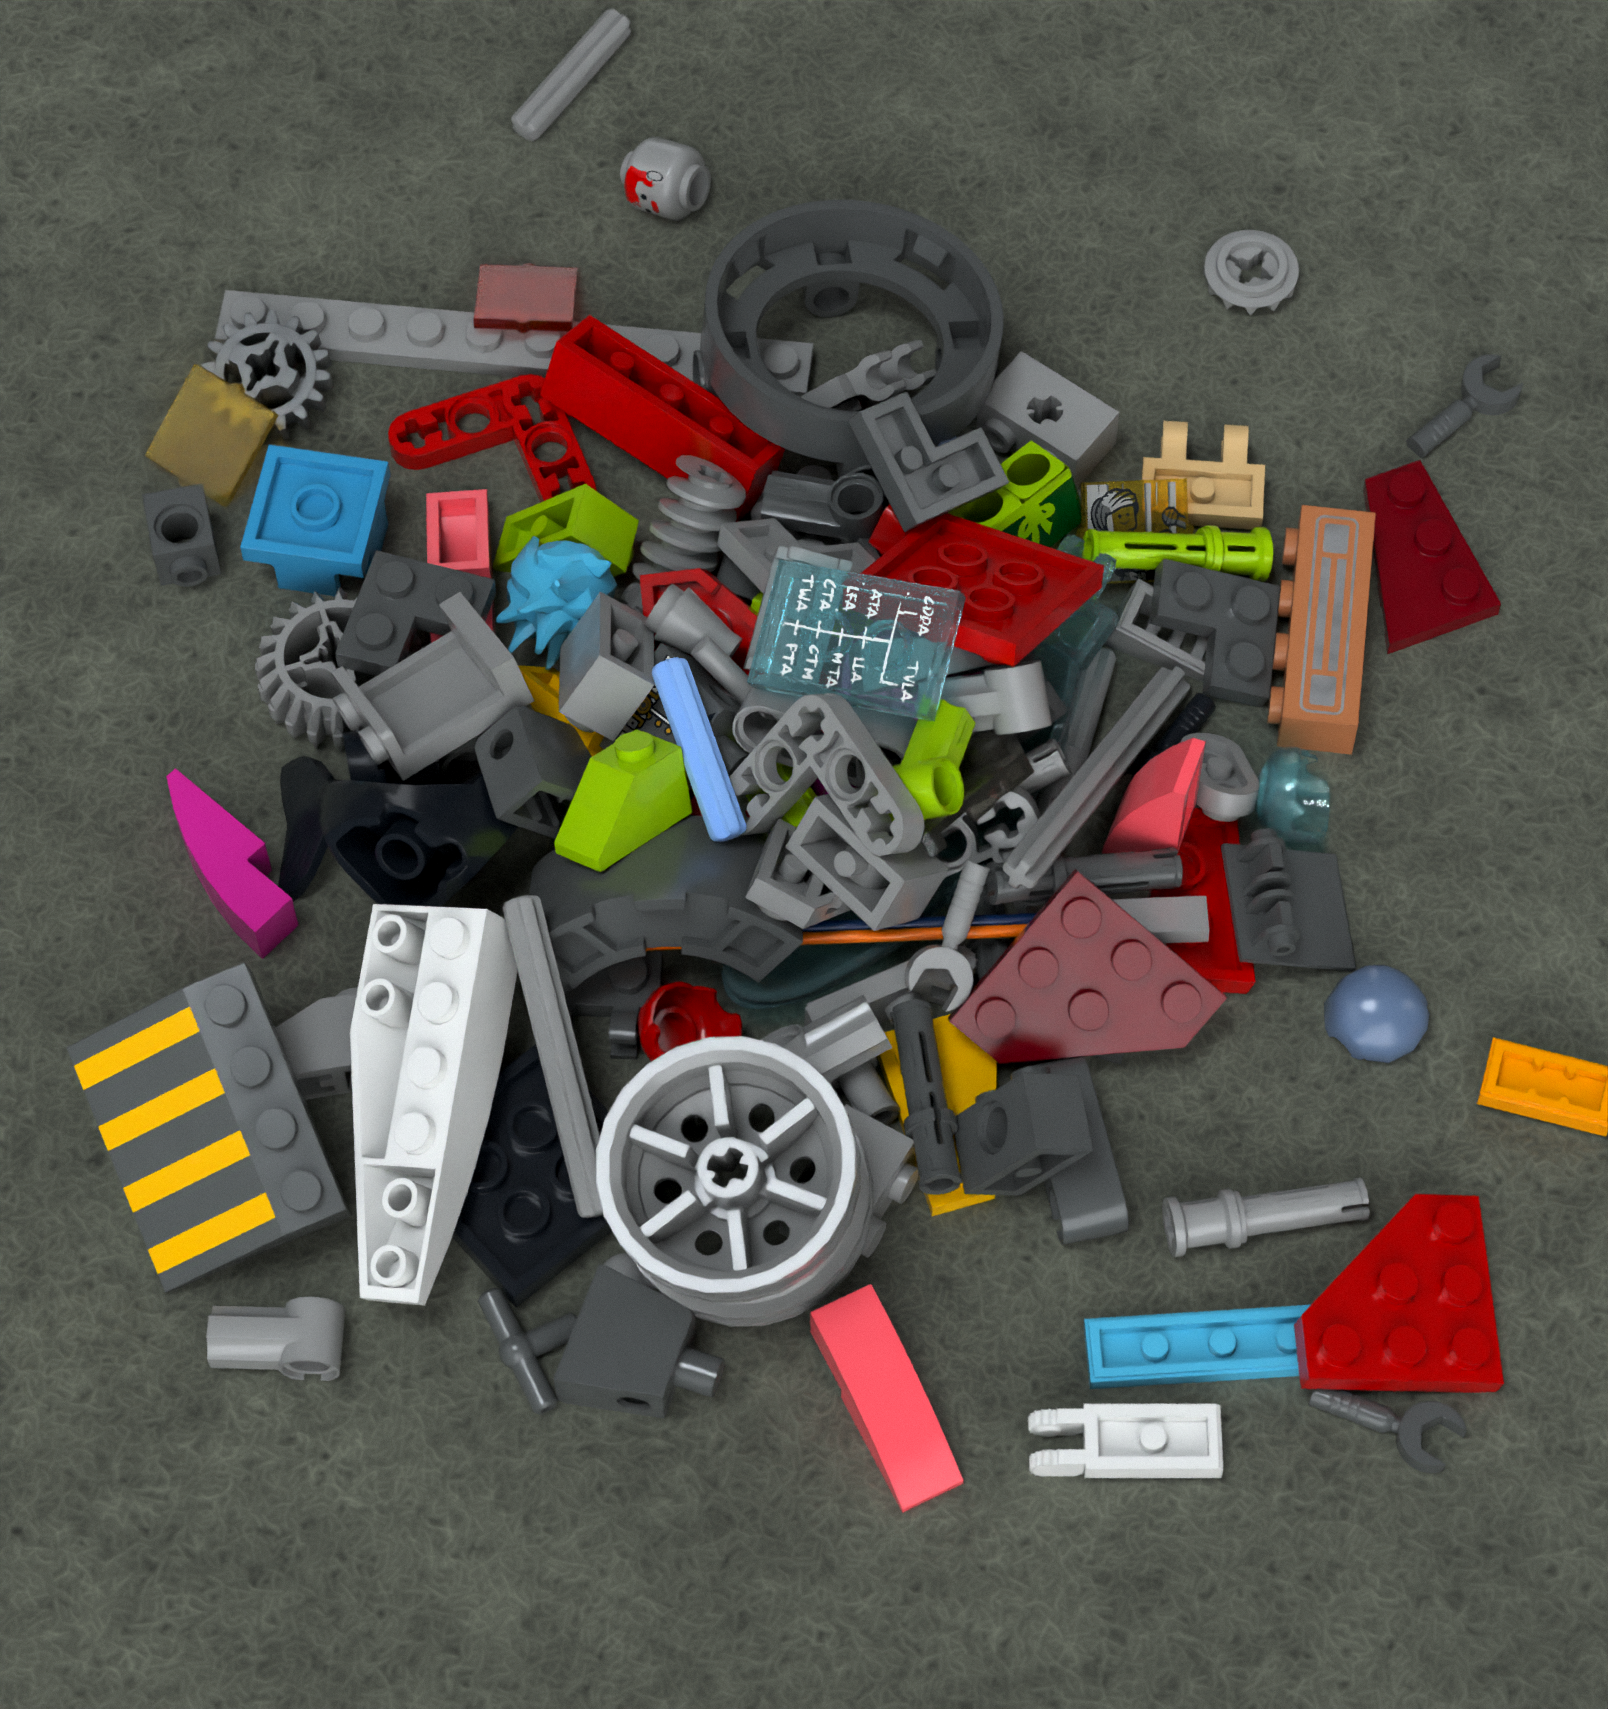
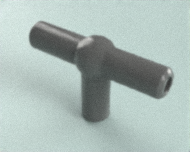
[478,1288,577,1414]

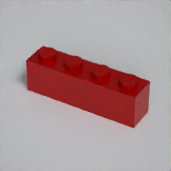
[540,315,785,522]

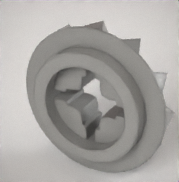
[1203,230,1299,316]

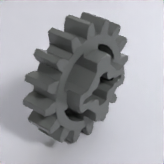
[200,310,334,442]

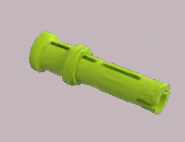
[1082,525,1273,582]

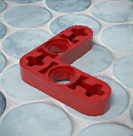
[388,374,597,502]

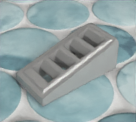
[1103,579,1208,682]

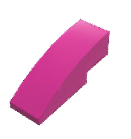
[166,768,299,959]

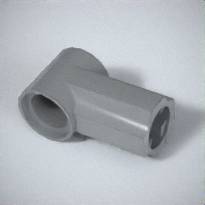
[917,660,1052,735]
[761,994,892,1086]
[206,1297,346,1381]

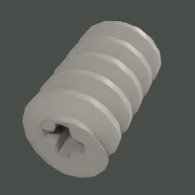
[632,455,746,580]

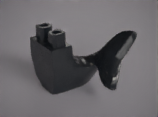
[278,756,518,907]

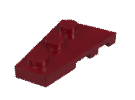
[1363,460,1501,654]

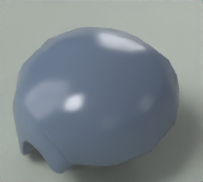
[1324,965,1430,1063]

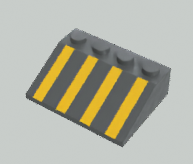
[66,962,352,1293]

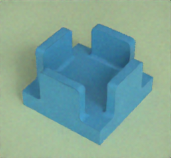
[240,445,391,596]

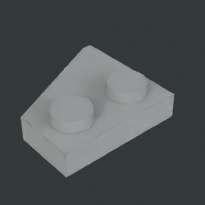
[745,818,851,929]

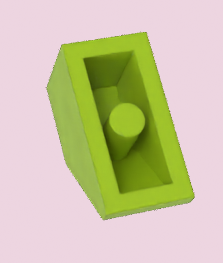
[492,484,639,577]
[554,729,693,872]

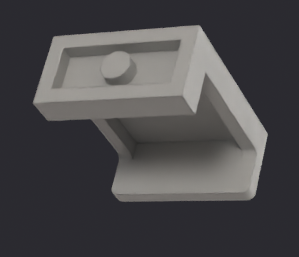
[331,592,534,781]

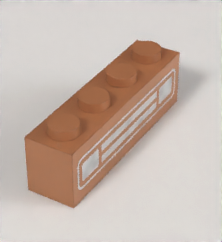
[1267,505,1376,755]

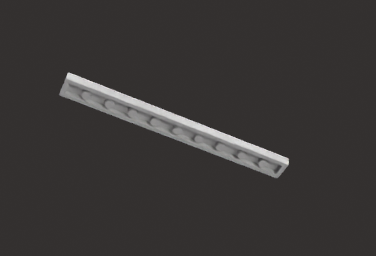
[215,290,814,397]

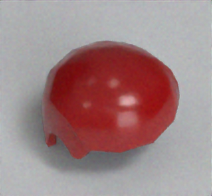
[637,981,743,1061]

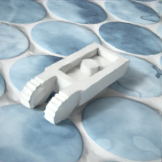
[1028,1404,1223,1478]

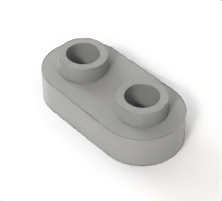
[1181,733,1260,822]

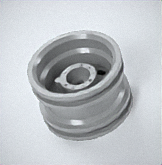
[595,1036,873,1327]

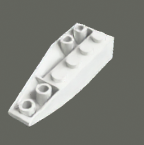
[350,904,518,1306]

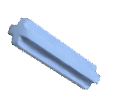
[651,657,746,842]

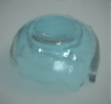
[1255,747,1330,845]

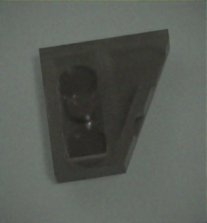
[921,731,1034,858]

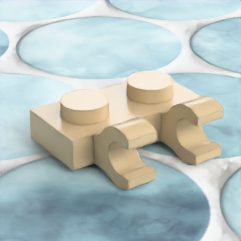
[1139,421,1265,529]

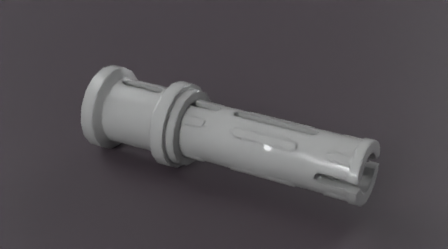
[1162,1178,1370,1257]

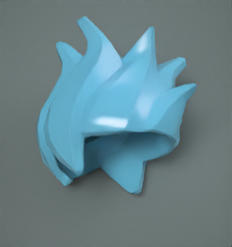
[496,536,617,670]

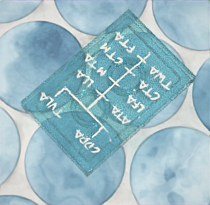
[747,560,966,721]

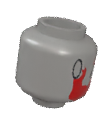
[620,136,711,221]

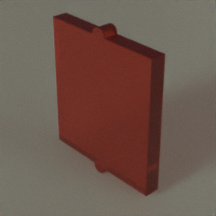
[474,263,577,333]

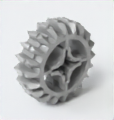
[255,587,422,751]

